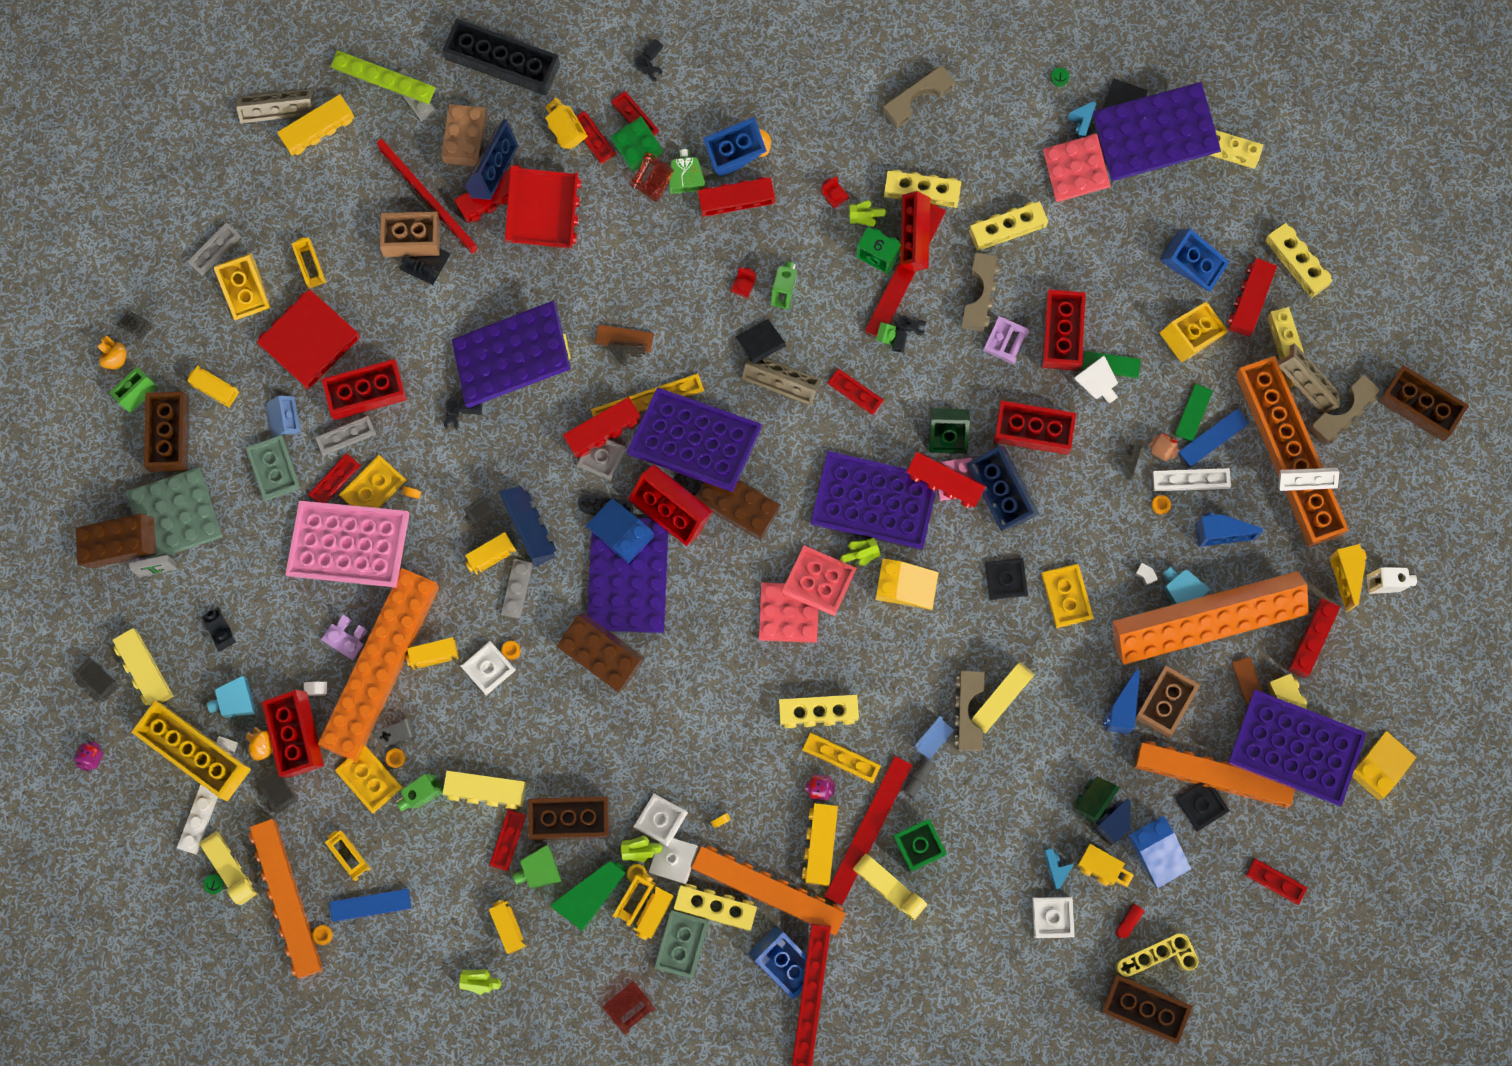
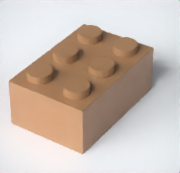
[441,104,488,167]
[380,212,440,257]
[1135,665,1200,738]

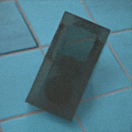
[117,311,152,342]
[607,341,647,368]
[1114,439,1144,481]

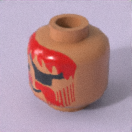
[1149,433,1179,461]

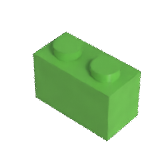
[109,367,158,413]

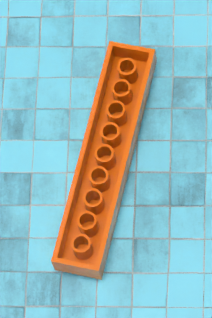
[1235,356,1349,548]
[318,568,439,763]
[1112,571,1309,665]

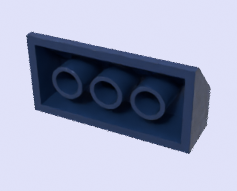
[465,119,519,200]
[967,445,1039,531]
[499,487,557,567]

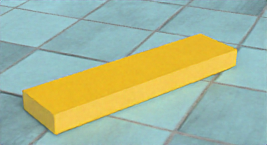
[802,732,881,784]

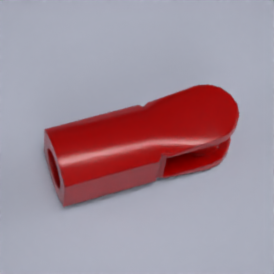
[1116,904,1144,938]

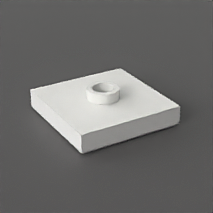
[461,641,516,696]
[633,794,688,847]
[649,838,699,884]
[1032,897,1075,938]

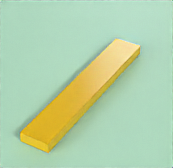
[591,373,704,417]

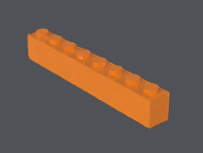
[1134,741,1295,808]
[249,819,324,979]
[692,845,846,936]

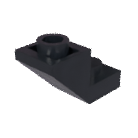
[202,607,236,652]

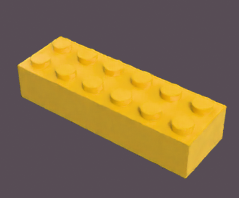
[131,700,251,801]

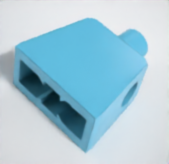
[1162,567,1210,605]
[207,676,257,718]

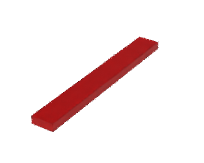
[377,138,478,254]
[865,203,946,337]
[825,756,912,906]
[792,923,831,1066]

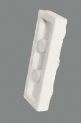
[1278,468,1339,491]

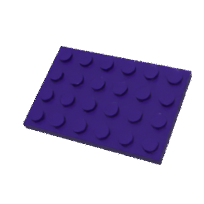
[1093,82,1221,182]
[451,301,571,408]
[627,387,763,492]
[811,451,936,550]
[588,517,668,633]
[1228,690,1367,807]

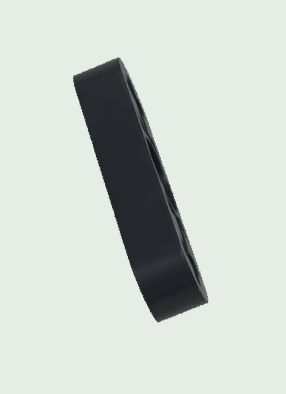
[578,495,634,515]

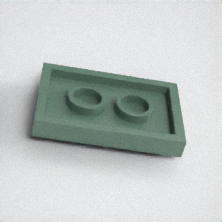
[246,435,301,501]
[655,910,709,979]

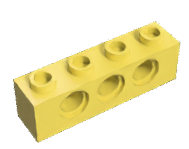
[1210,130,1263,169]
[884,170,961,208]
[969,201,1048,251]
[1265,223,1333,298]
[1267,307,1304,388]
[779,695,859,728]
[674,883,757,931]

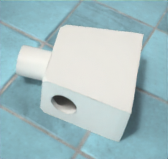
[1073,356,1118,403]
[1366,568,1417,594]

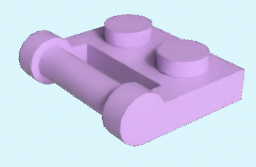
[983,316,1029,365]

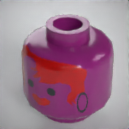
[73,741,104,772]
[806,774,835,801]

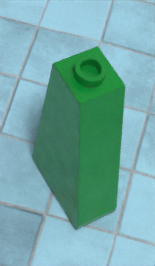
[550,861,626,931]

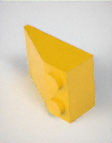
[214,252,270,320]
[1160,301,1229,363]
[1329,544,1366,612]
[875,558,939,610]
[1352,731,1417,800]

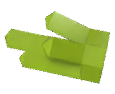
[849,199,887,226]
[840,538,880,566]
[621,836,663,862]
[459,969,502,995]

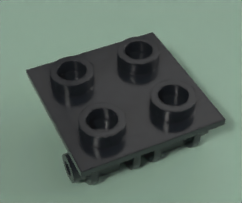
[400,249,451,285]

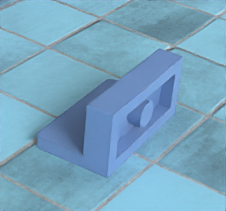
[266,396,300,438]
[914,716,954,760]

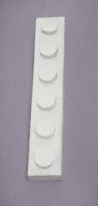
[177,736,238,855]

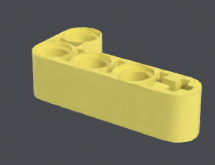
[971,662,1035,733]
[199,831,258,905]
[853,853,927,920]
[1115,934,1199,978]

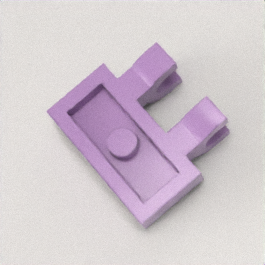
[321,615,368,661]

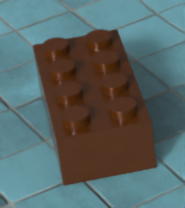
[1378,365,1469,442]
[144,391,189,472]
[696,480,780,541]
[76,513,156,568]
[556,613,645,692]
[528,796,610,841]
[1099,975,1192,1044]

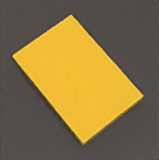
[339,455,407,508]
[1041,564,1094,628]
[335,745,403,814]

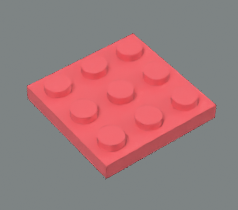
[1043,134,1111,202]
[782,545,857,616]
[759,583,818,643]

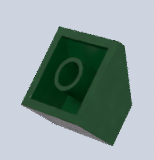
[929,408,970,454]
[1073,776,1120,824]

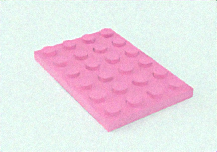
[285,501,410,588]

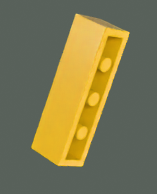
[277,94,354,156]
[802,803,838,887]

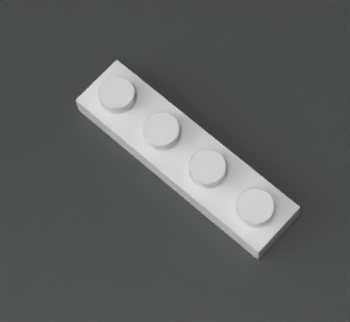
[1152,468,1231,491]

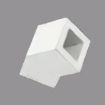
[1135,563,1158,586]
[304,682,327,696]

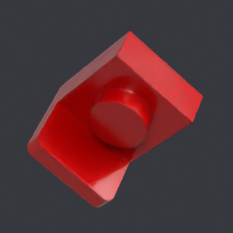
[821,176,849,209]
[731,267,757,299]

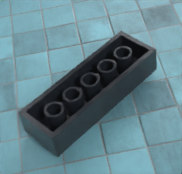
[442,18,560,96]

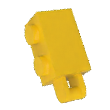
[545,98,588,149]
[1077,844,1134,888]

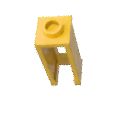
[291,237,326,289]
[187,365,239,408]
[465,532,516,575]
[405,637,459,670]
[325,830,371,881]
[613,873,656,927]
[634,887,674,941]
[489,900,527,954]

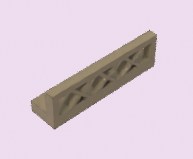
[236,89,313,123]
[1278,343,1340,414]
[741,358,822,406]

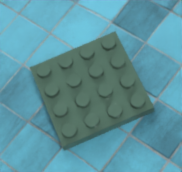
[126,467,223,559]

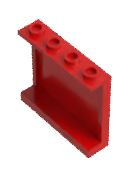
[505,165,581,249]
[257,289,361,391]

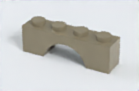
[883,65,956,129]
[961,252,1000,332]
[1308,375,1381,445]
[954,671,984,752]

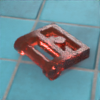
[630,152,674,202]
[603,981,656,1035]

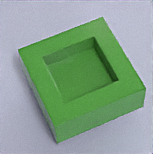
[876,322,896,345]

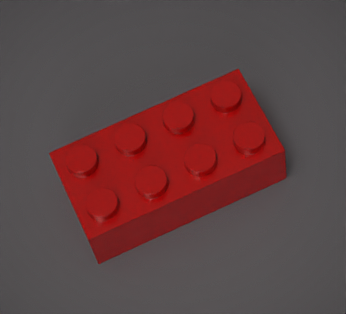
[1041,289,1086,371]
[321,359,408,420]
[993,400,1077,455]
[628,464,713,546]
[262,690,324,778]

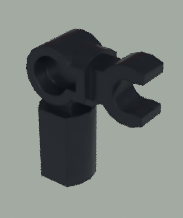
[635,39,663,82]
[892,316,926,353]
[444,398,483,430]

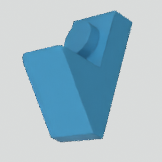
[1068,102,1096,139]
[1044,848,1074,890]

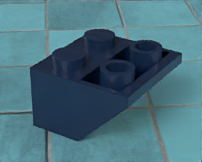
[1095,798,1131,846]

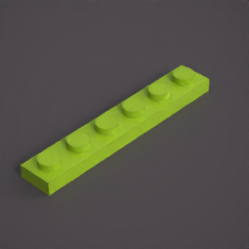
[331,50,436,105]

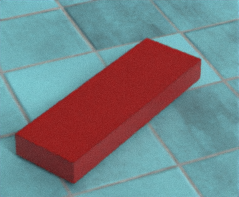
[611,91,659,136]
[576,110,616,164]
[827,368,884,416]
[308,453,361,503]
[489,809,527,872]
[1245,858,1308,905]

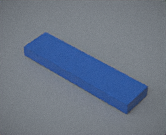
[1178,409,1250,468]
[330,889,412,922]

